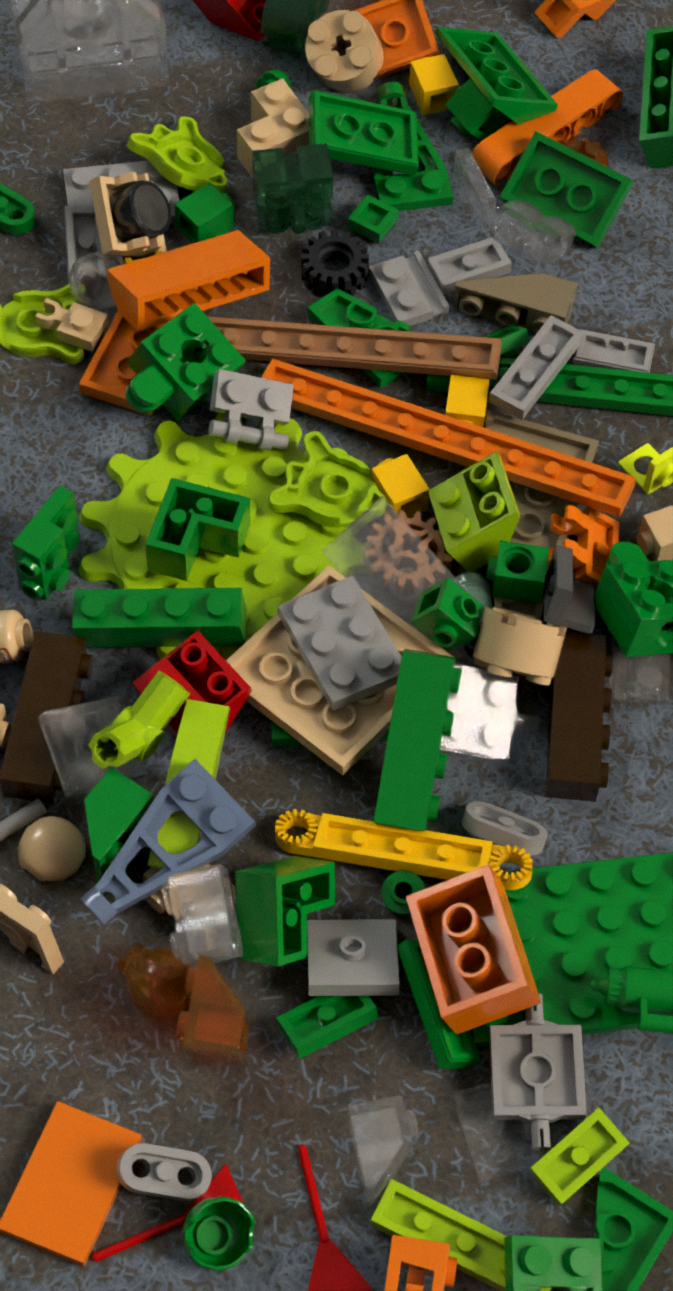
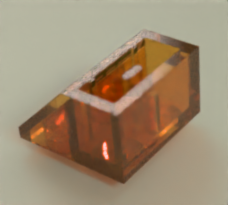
[176,954,251,1067]

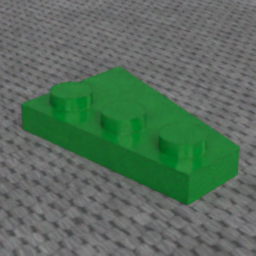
[307,288,412,389]

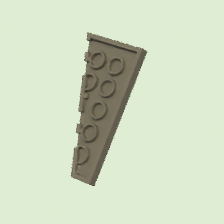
[485,409,599,620]

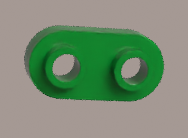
[0,183,36,235]

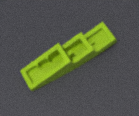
[148,699,230,874]

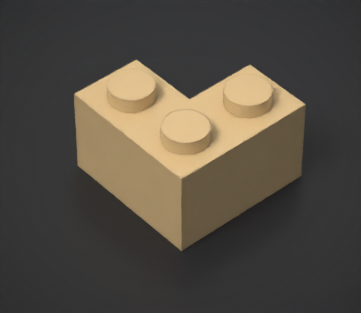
[237,78,316,182]

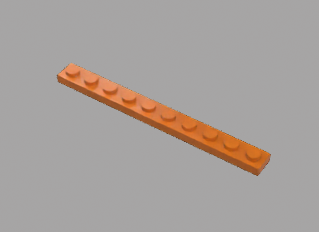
[261,358,635,517]

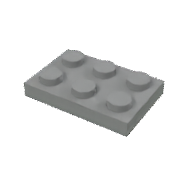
[63,161,180,223]
[278,575,402,711]

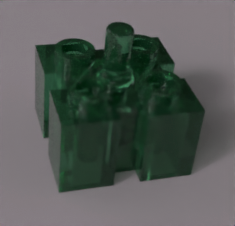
[252,143,333,234]

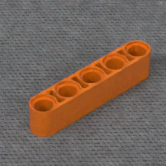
[469,69,624,187]

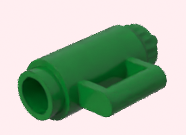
[589,966,673,1034]

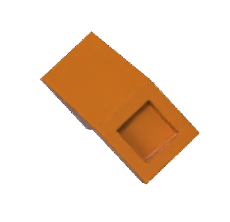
[534,0,616,38]

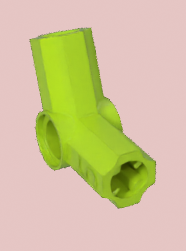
[88,671,191,769]

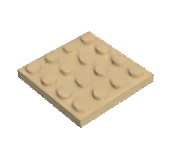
[226,566,453,776]

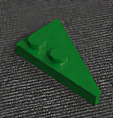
[594,1167,673,1291]

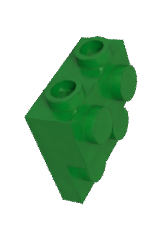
[12,485,80,601]

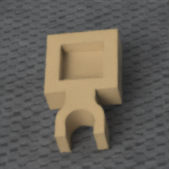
[35,298,109,352]

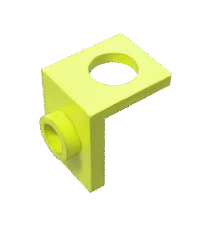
[618,443,673,495]

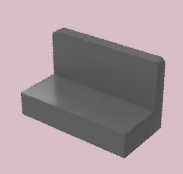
[544,545,595,633]

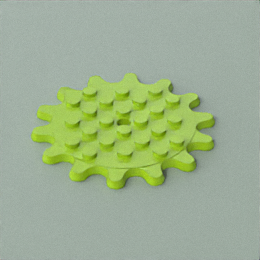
[79,413,375,660]

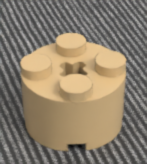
[305,10,384,93]
[473,607,567,685]

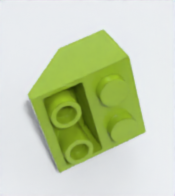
[428,452,520,573]

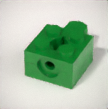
[125,302,246,421]
[594,542,673,657]

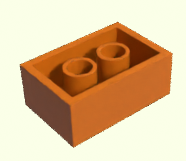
[406,864,541,1034]

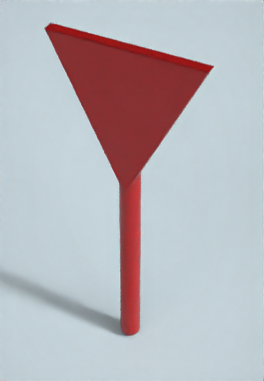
[298,1144,373,1291]
[91,1164,243,1262]

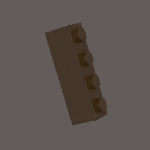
[0,631,93,804]
[545,632,613,802]

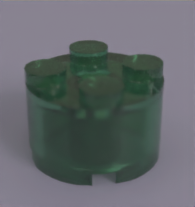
[261,0,329,56]

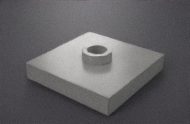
[307,919,399,996]

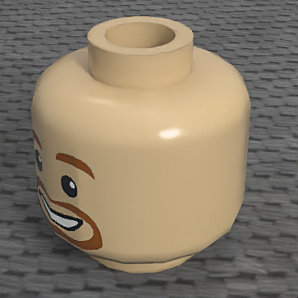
[0,610,33,664]

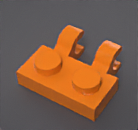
[548,505,620,591]

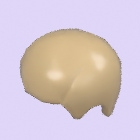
[17,816,86,882]

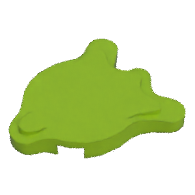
[127,116,228,193]
[0,282,86,365]
[268,431,387,528]

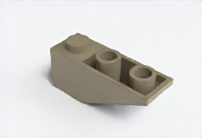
[453,273,578,334]

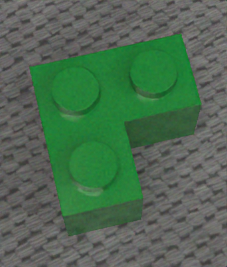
[145,478,250,581]
[235,856,335,967]

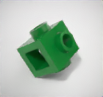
[411,577,484,652]

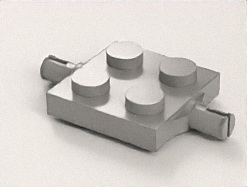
[489,993,587,1151]

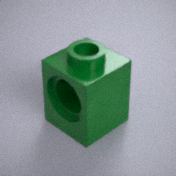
[486,540,549,604]

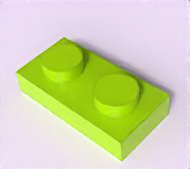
[528,1107,630,1206]

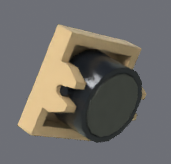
[89,172,171,258]

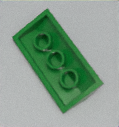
[435,27,558,125]

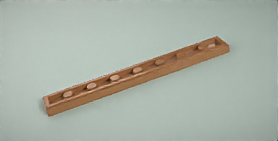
[206,316,502,380]

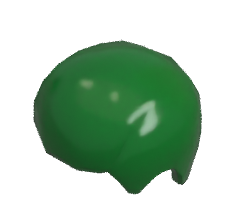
[183,1196,256,1272]

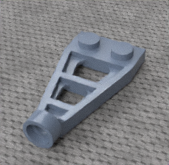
[80,759,256,925]

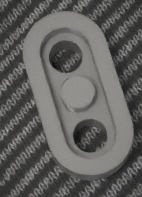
[461,801,548,857]
[116,1143,212,1201]

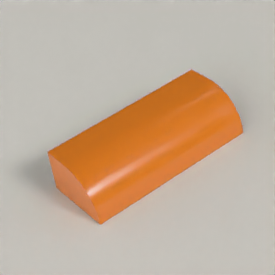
[107,230,270,331]

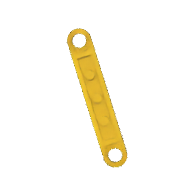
[275,809,533,890]

